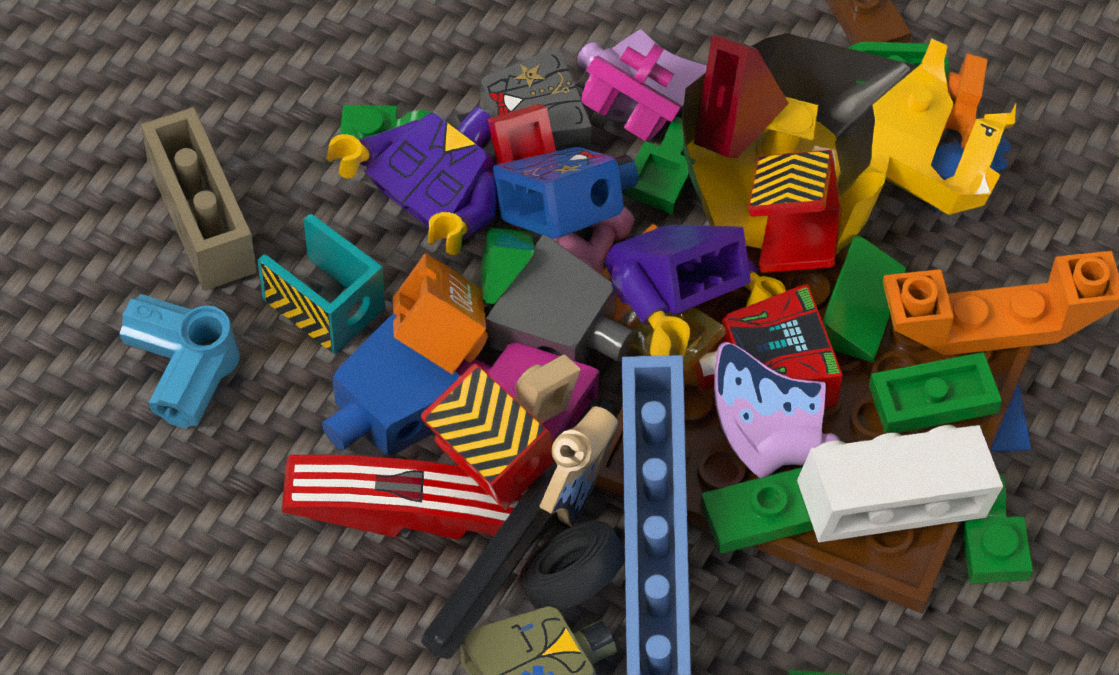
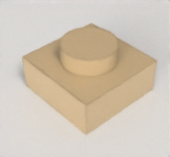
[515,354,581,423]

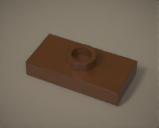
[825,0,911,45]

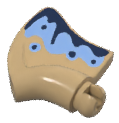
[540,406,618,527]

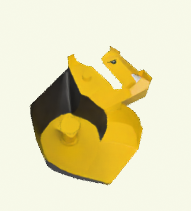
[682,33,1016,254]

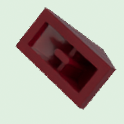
[694,35,789,158]

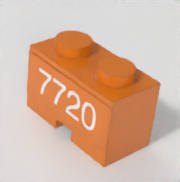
[393,253,488,375]

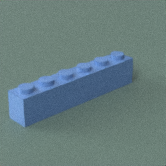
[622,355,691,675]

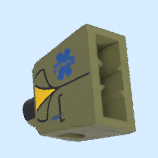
[460,606,617,675]

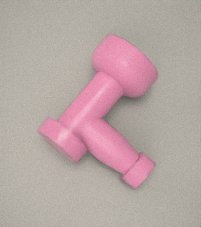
[551,207,635,274]

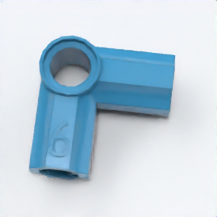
[120,294,240,429]

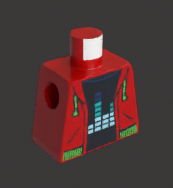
[694,284,843,409]

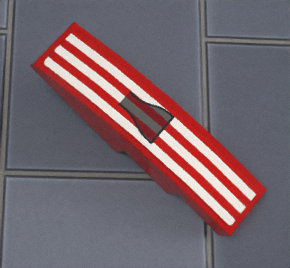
[281,455,531,540]

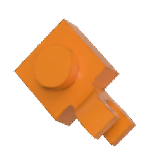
[939,53,988,149]

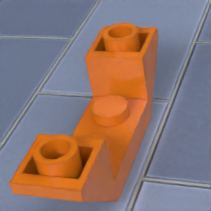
[883,251,1119,356]

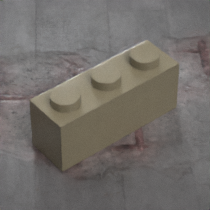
[141,107,257,291]

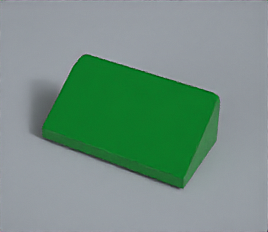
[480,227,536,304]
[823,235,906,363]

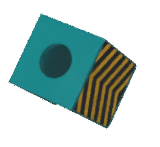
[258,214,385,355]

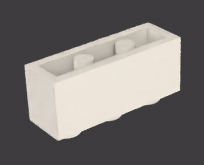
[797,425,1003,542]

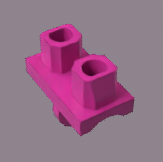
[581,44,682,142]

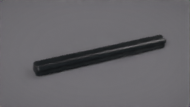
[421,398,619,659]

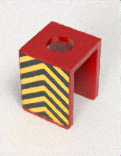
[748,150,843,273]
[421,364,555,510]

